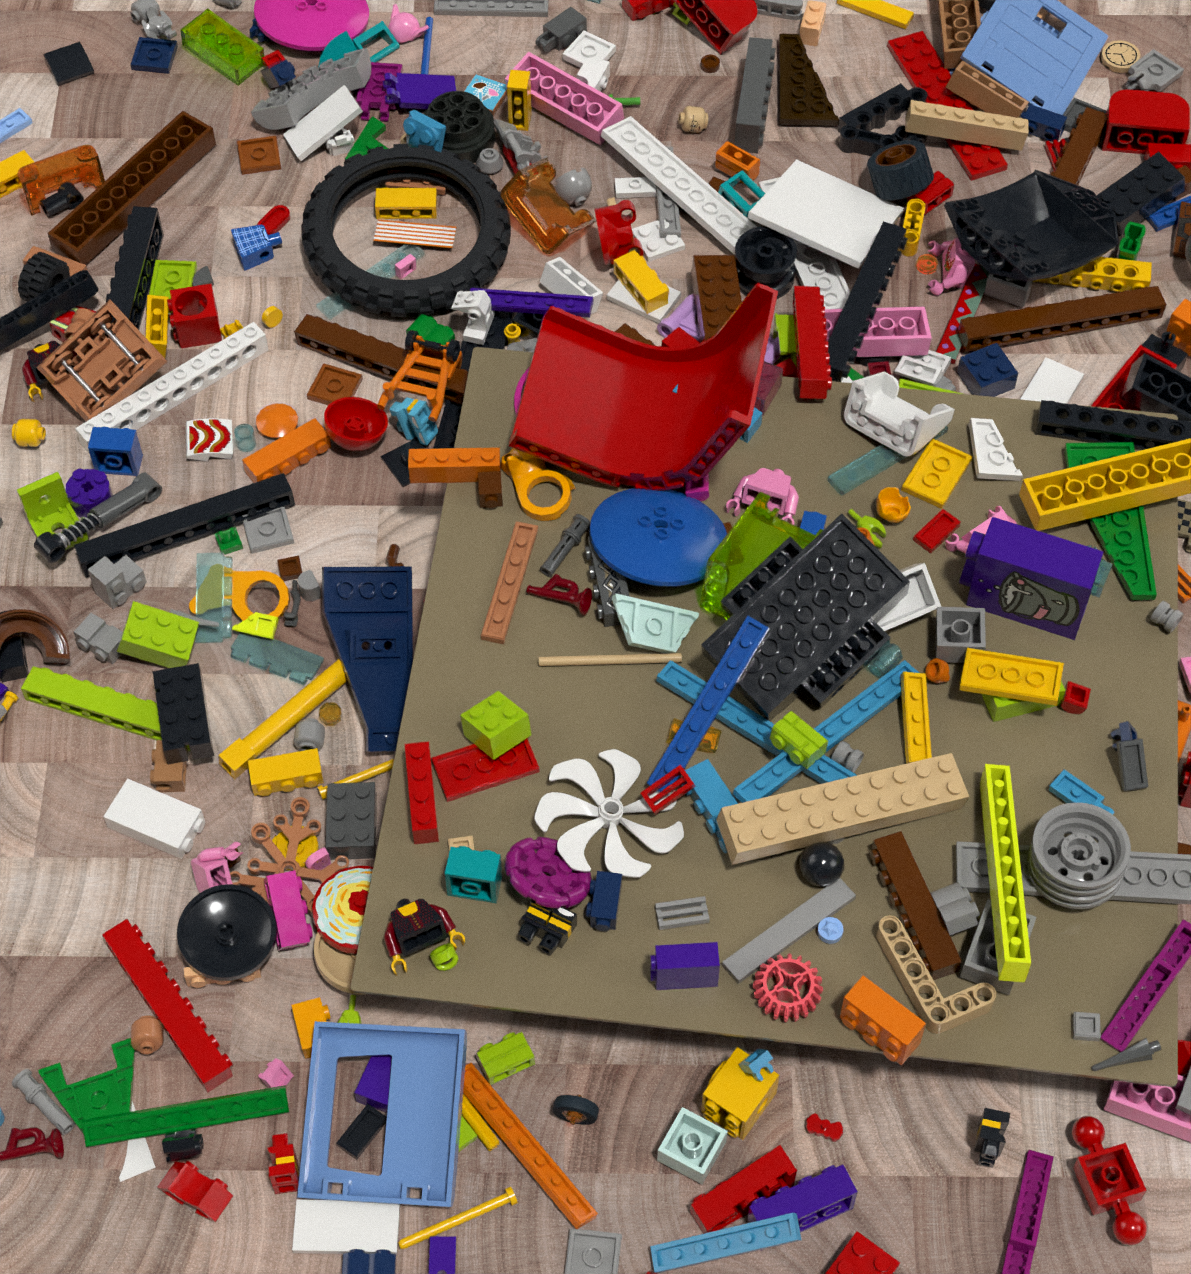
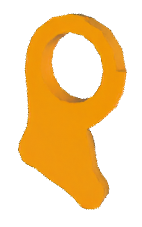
[501,448,576,521]
[189,564,290,621]

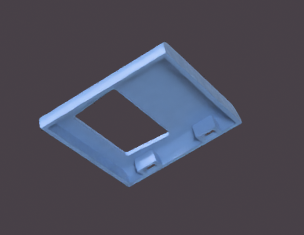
[297,1021,467,1207]

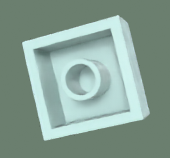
[657,1107,728,1185]

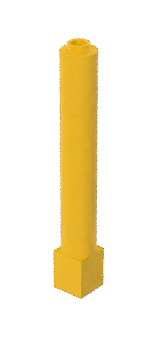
[218,658,348,780]

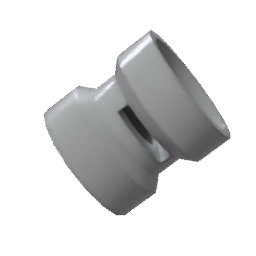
[1150,601,1184,633]
[831,741,864,773]

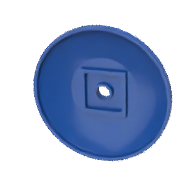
[589,488,728,586]

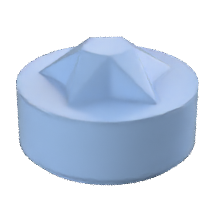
[817,917,843,944]

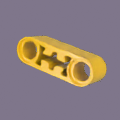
[900,199,925,257]

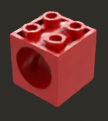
[167,283,222,349]

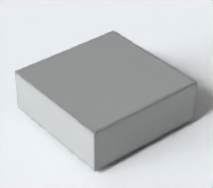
[1072,1012,1101,1041]

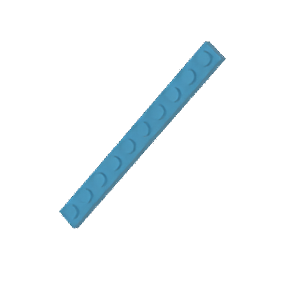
[656,660,857,784]
[733,660,919,803]

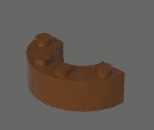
[0,609,70,664]

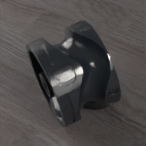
[735,226,797,299]

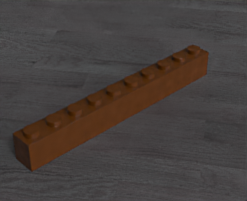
[957,286,1167,352]
[294,314,469,405]

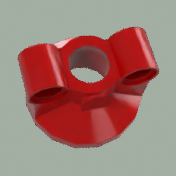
[594,200,643,266]

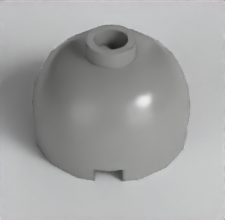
[551,168,592,206]

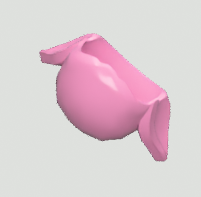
[388,4,429,43]

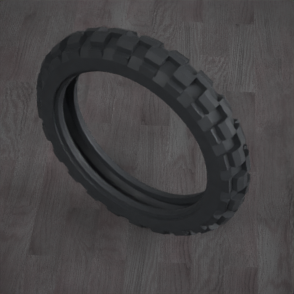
[301,144,511,317]

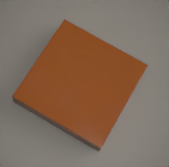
[237,136,281,175]
[307,363,363,405]

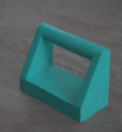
[352,21,400,62]
[718,170,766,220]

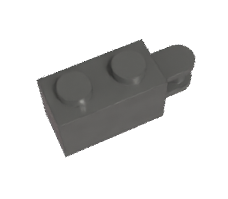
[535,7,587,52]

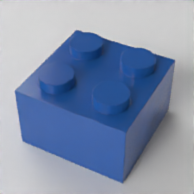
[88,426,143,476]

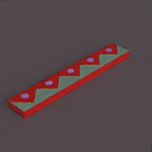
[936,264,990,364]

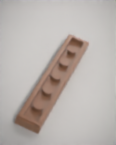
[481,521,538,644]

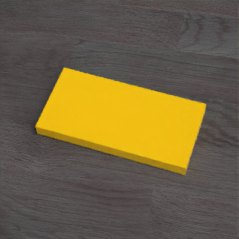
[960,648,1064,706]

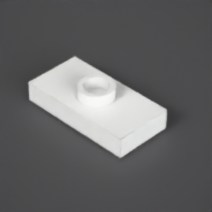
[615,177,656,198]

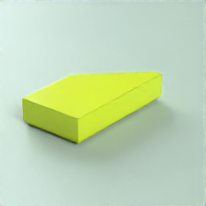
[232,612,279,640]

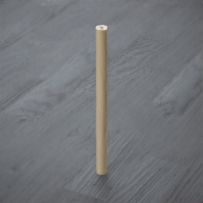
[539,653,682,666]

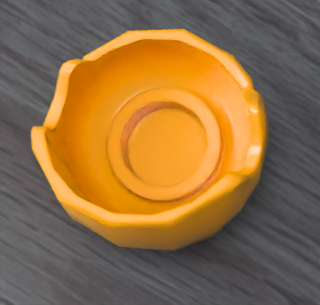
[876,487,911,523]

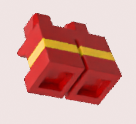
[267,1133,299,1195]

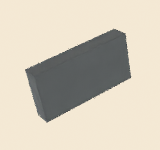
[1116,738,1148,791]

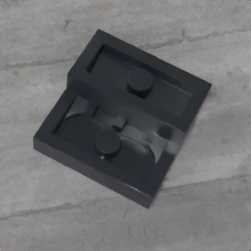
[43,41,94,86]

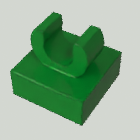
[215,527,243,556]

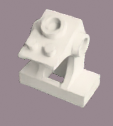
[451,290,495,345]

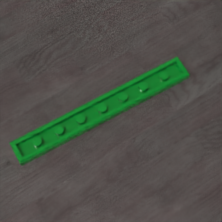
[82,1085,289,1147]

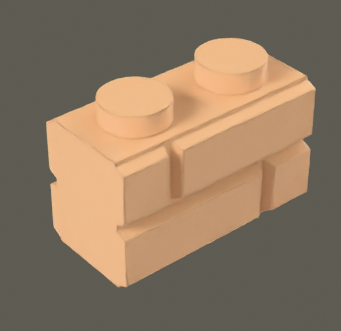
[799,0,827,46]

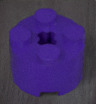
[65,468,113,518]

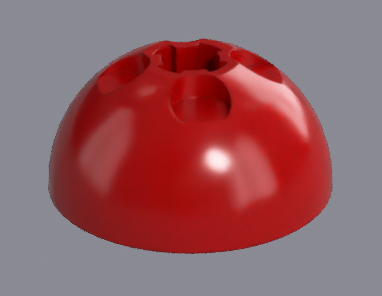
[324,397,388,451]

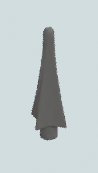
[1092,1038,1161,1071]

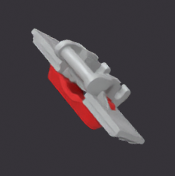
[493,119,551,193]

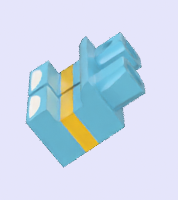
[390,397,438,445]

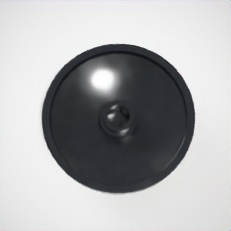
[177,884,277,981]

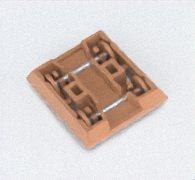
[36,300,168,422]

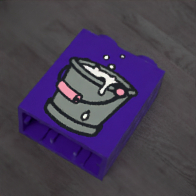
[959,517,1104,640]

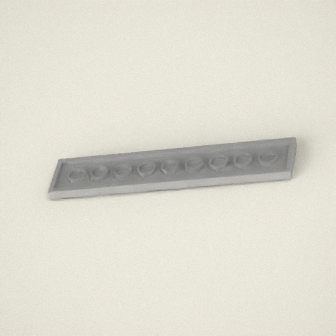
[956,842,1191,905]

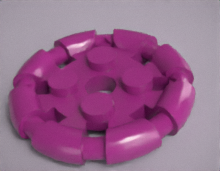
[504,837,592,909]

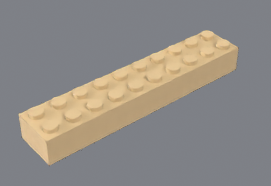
[716,753,969,865]

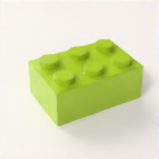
[117,601,199,668]

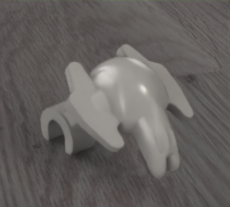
[141,6,177,40]

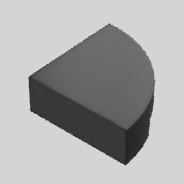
[193,266,214,286]

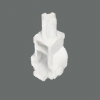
[325,128,355,156]

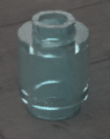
[868,643,903,678]

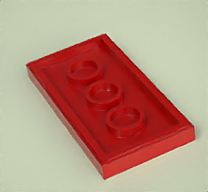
[431,738,540,802]

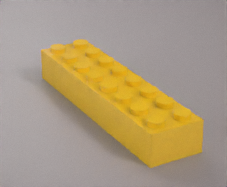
[1019,438,1191,531]

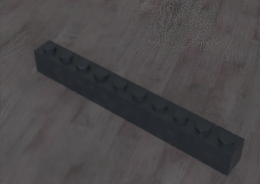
[828,221,908,382]
[74,473,295,578]

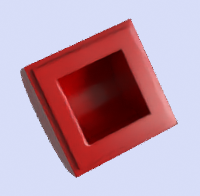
[1061,681,1091,714]

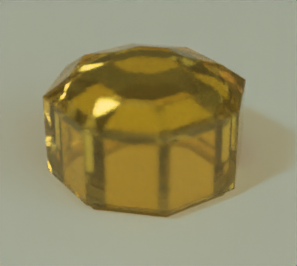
[319,702,342,726]

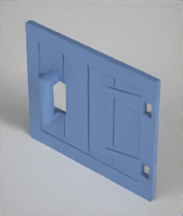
[960,0,1108,115]

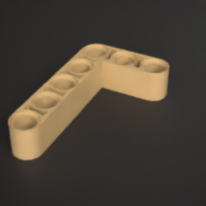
[877,915,996,1034]

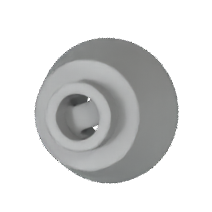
[476,148,503,174]

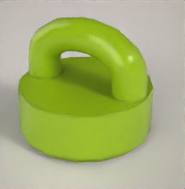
[430,943,459,971]

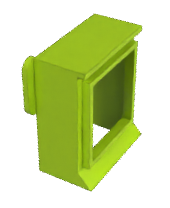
[771,313,797,369]

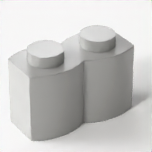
[930,882,980,935]

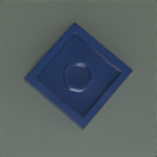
[130,37,178,74]

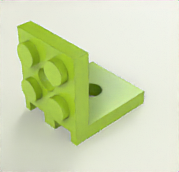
[17,472,89,550]

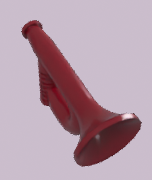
[527,574,592,616]
[0,1127,64,1161]

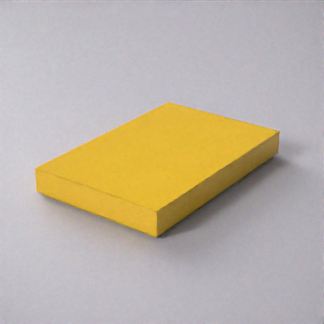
[901,439,973,509]

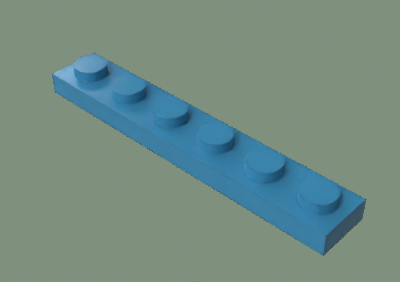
[650,1213,802,1273]

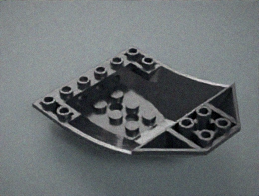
[944,169,1119,282]

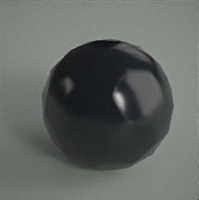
[800,842,844,887]

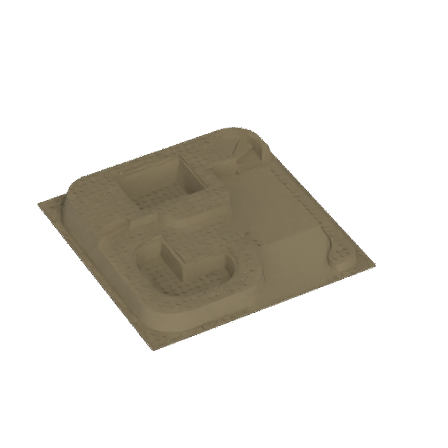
[351,347,1178,1087]

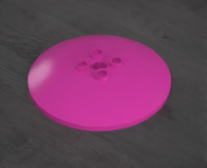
[254,0,369,51]

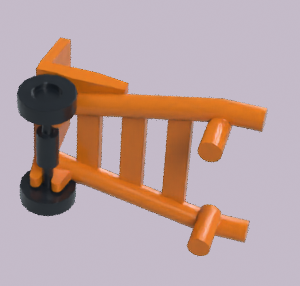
[377,330,462,422]

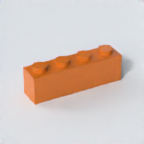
[242,418,331,483]
[408,447,501,483]

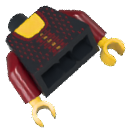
[22,341,78,402]
[384,898,465,976]

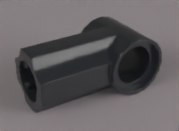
[40,182,84,217]

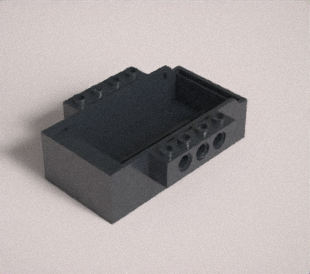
[701,514,910,721]

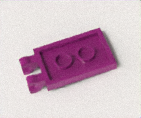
[356,62,403,121]

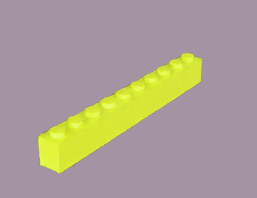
[980,764,1031,982]

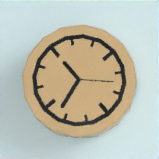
[1101,40,1141,73]

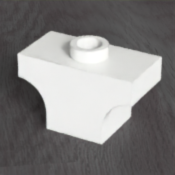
[577,60,610,92]

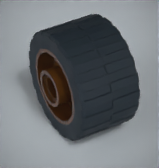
[867,140,934,200]

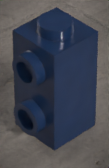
[261,59,296,88]
[1020,104,1067,142]
[586,871,622,931]

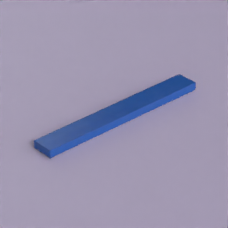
[647,616,769,796]

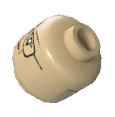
[678,106,708,133]

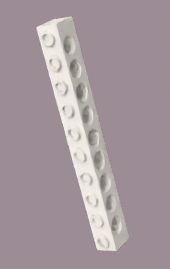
[75,322,268,453]

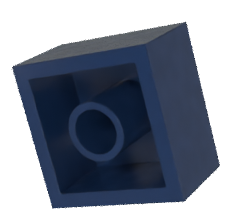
[957,343,1018,397]

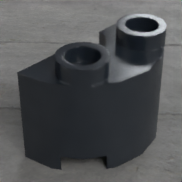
[162,1128,204,1162]

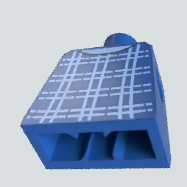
[231,225,282,271]

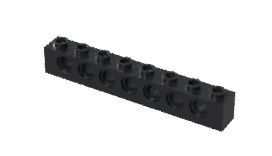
[1035,400,1191,450]

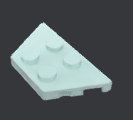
[612,594,699,653]

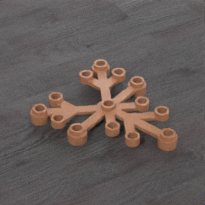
[230,797,349,916]

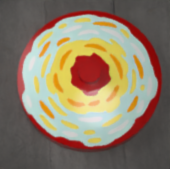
[312,866,373,954]

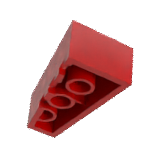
[690,1145,797,1234]

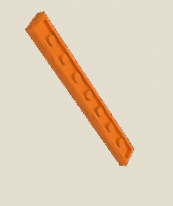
[463,1062,598,1229]

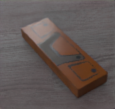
[1172,201,1191,259]

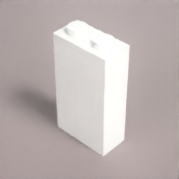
[103,778,205,859]

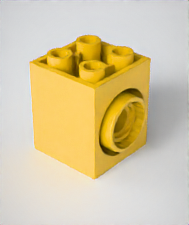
[701,1047,780,1140]

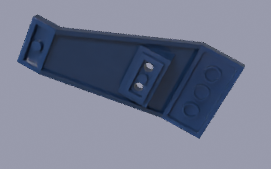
[322,566,413,752]

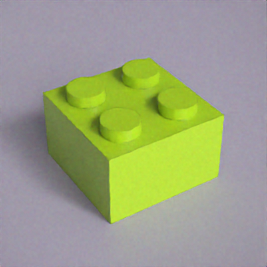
[460,691,532,760]

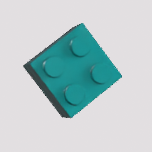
[445,846,502,904]

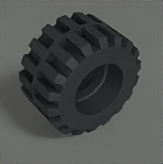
[18,252,70,302]

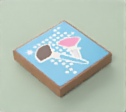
[464,73,507,116]

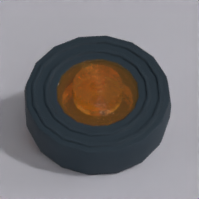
[553,1095,599,1125]

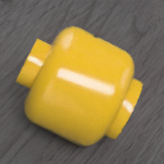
[12,418,46,447]

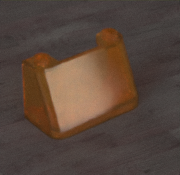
[17,145,105,216]
[501,157,596,254]

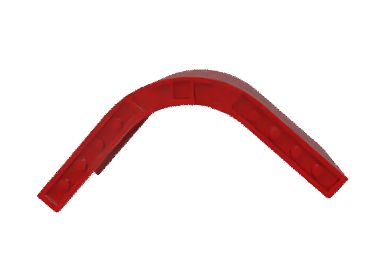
[509,283,778,491]

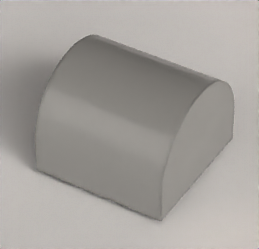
[298,570,321,601]

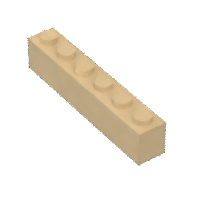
[905,100,1028,151]

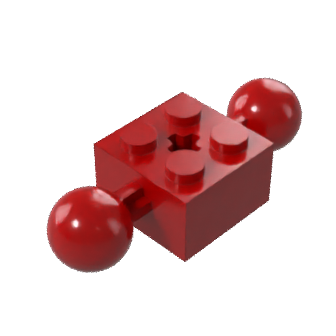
[1072,1116,1147,1245]

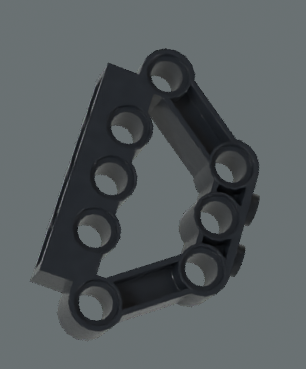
[838,83,928,156]

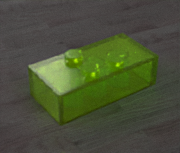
[180,8,264,86]

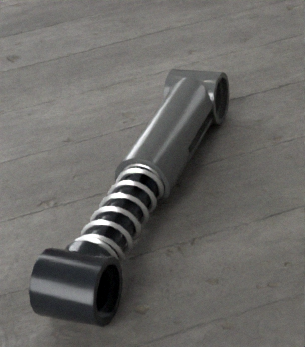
[34,472,162,563]

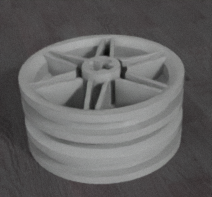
[1027,803,1131,909]

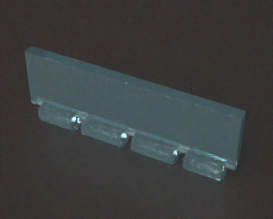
[195,553,233,643]
[230,632,324,685]

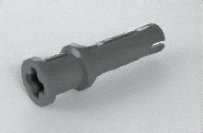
[540,514,591,577]

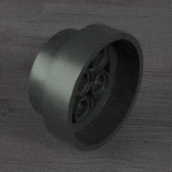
[424,91,495,164]

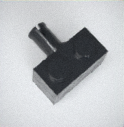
[1142,332,1188,372]

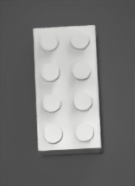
[877,563,941,631]

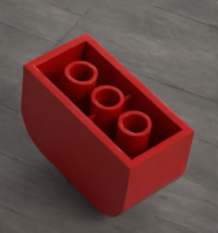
[673,0,757,55]
[1102,89,1190,154]

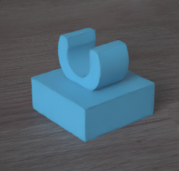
[739,1049,774,1081]

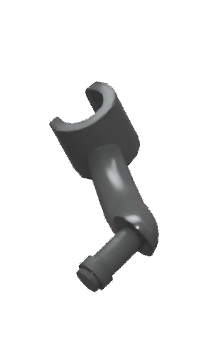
[284,580,301,626]

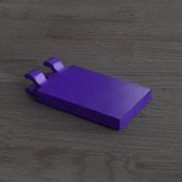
[383,73,456,109]

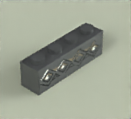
[585,537,630,627]

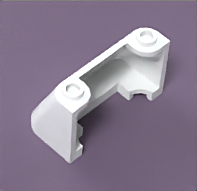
[844,371,955,456]

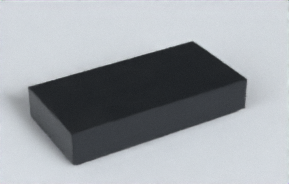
[336,1103,387,1160]

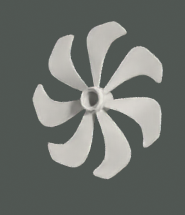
[534,749,684,878]

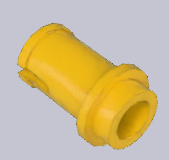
[504,323,521,345]

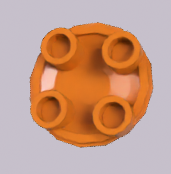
[256,403,298,438]

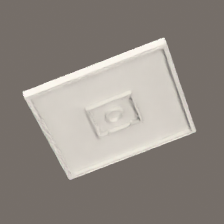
[747,159,904,269]

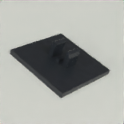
[381,437,426,487]

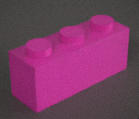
[264,870,313,951]

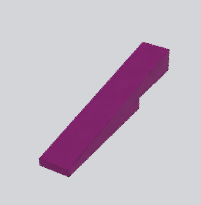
[1100,919,1191,1053]
[1001,1150,1054,1274]

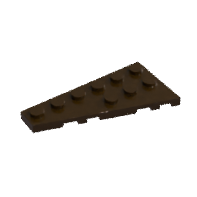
[779,34,839,126]

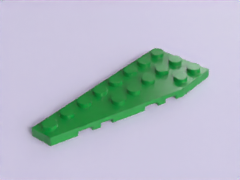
[1064,442,1157,600]

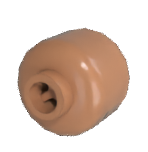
[131,1016,164,1054]

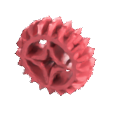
[753,953,823,1023]

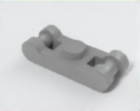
[754,0,803,20]

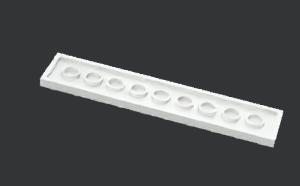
[601,116,757,255]
[759,177,850,309]

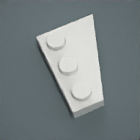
[968,418,1023,481]

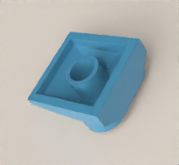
[403,110,446,152]

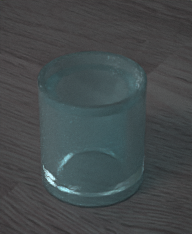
[234,424,256,452]

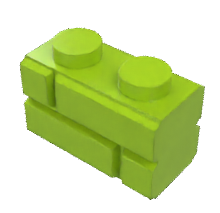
[770,711,828,769]
[476,1032,535,1085]

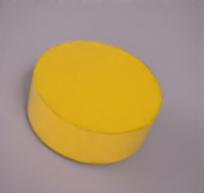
[262,306,283,328]

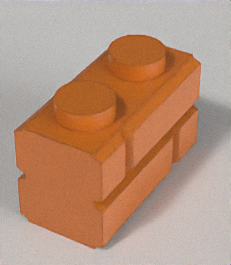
[715,141,760,184]

